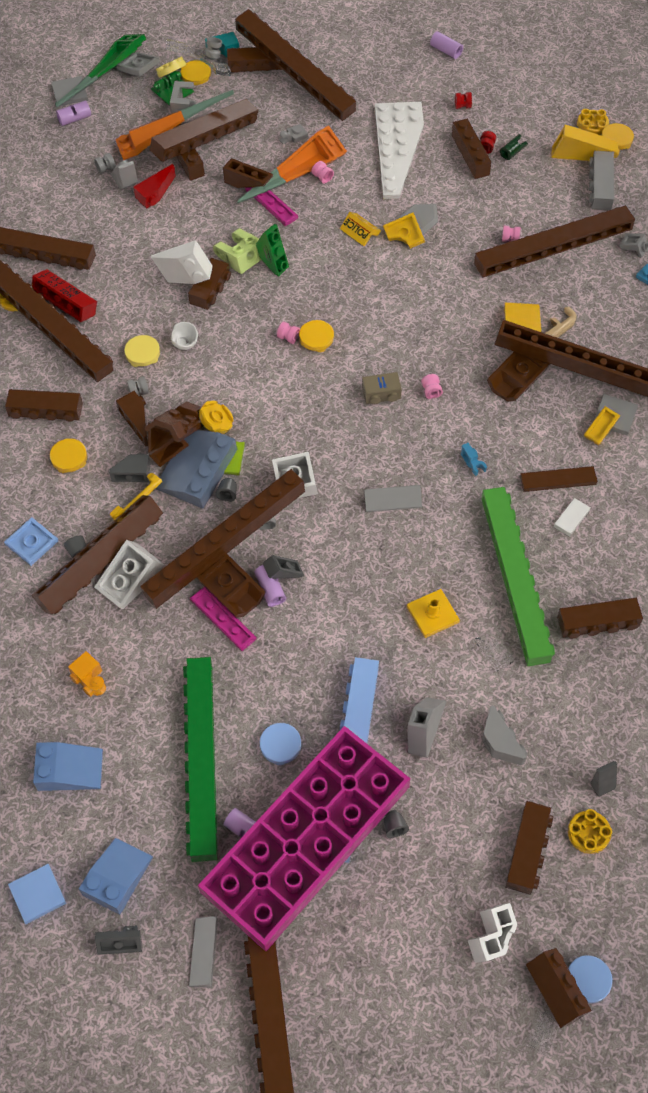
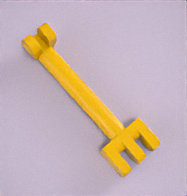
[110,473,162,520]

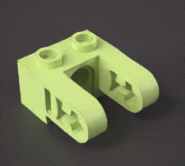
[213,228,261,274]

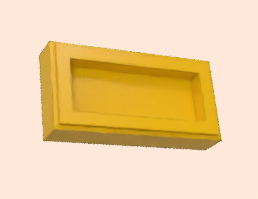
[584,406,620,446]

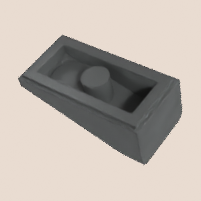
[263,555,304,579]
[591,761,617,797]

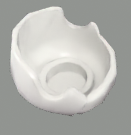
[171,322,198,350]

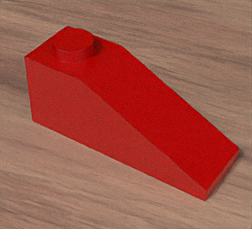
[133,164,176,209]

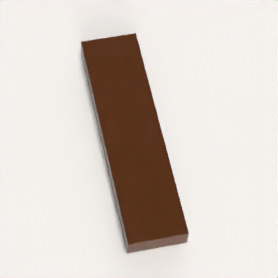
[520,466,598,492]

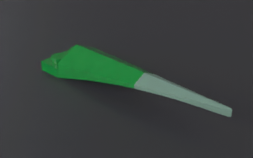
[55,34,147,107]

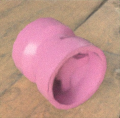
[312,161,334,184]
[502,225,521,243]
[277,321,300,344]
[421,374,443,399]

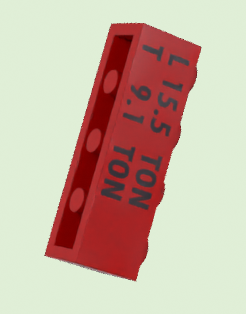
[31,269,97,322]

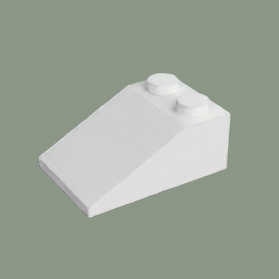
[151,240,212,284]
[94,540,164,609]

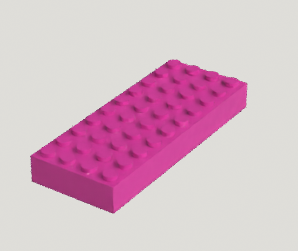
[198,726,411,951]

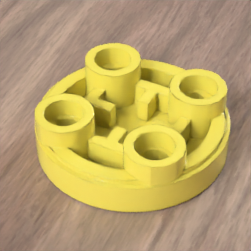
[156,56,187,78]
[124,335,160,367]

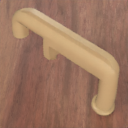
[545,306,577,338]

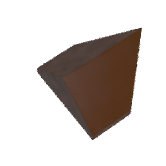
[148,422,189,467]

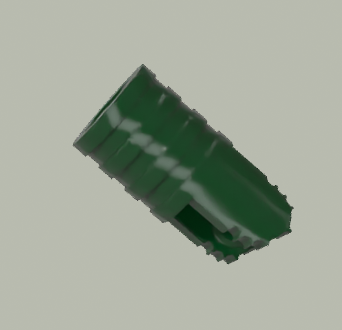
[500,134,528,160]

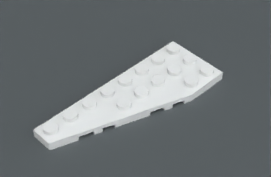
[375,102,424,199]

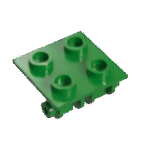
[151,71,194,106]

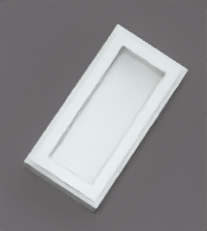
[554,498,591,537]

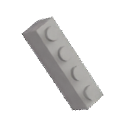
[589,150,614,210]

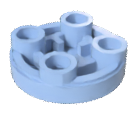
[260,723,301,766]
[568,955,612,1004]

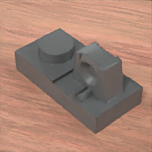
[95,925,143,955]

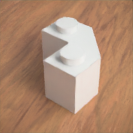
[468,903,517,963]

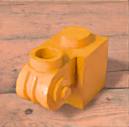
[68,651,106,697]

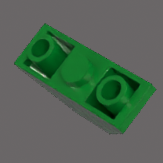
[256,224,289,277]

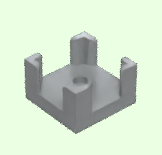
[170,81,196,125]

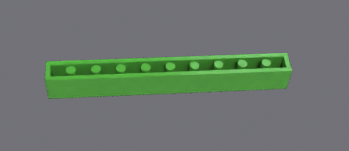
[481,487,555,667]

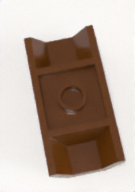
[487,352,550,402]
[145,401,204,442]
[197,554,265,618]

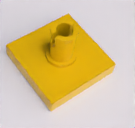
[406,589,460,638]

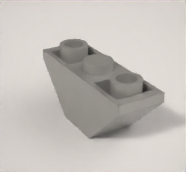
[110,160,138,190]
[408,697,446,758]
[482,705,527,765]

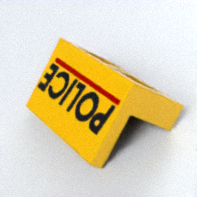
[340,211,381,246]

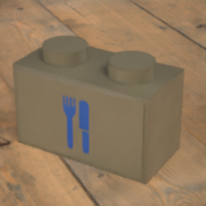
[362,372,402,404]

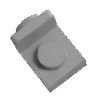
[620,233,648,257]

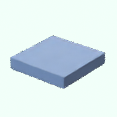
[4,517,59,566]
[8,864,67,924]

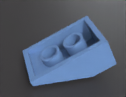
[33,742,103,791]
[79,838,153,915]

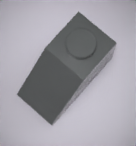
[109,453,151,483]

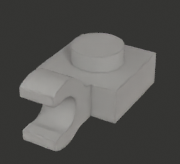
[279,124,308,144]

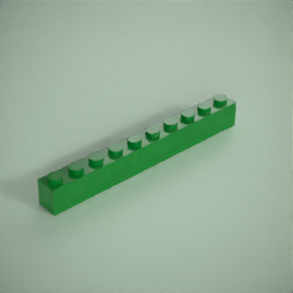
[183,657,218,862]

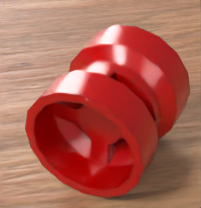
[455,92,472,109]
[480,131,497,154]

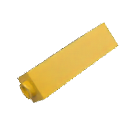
[551,124,620,161]

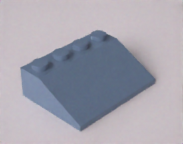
[156,430,237,509]

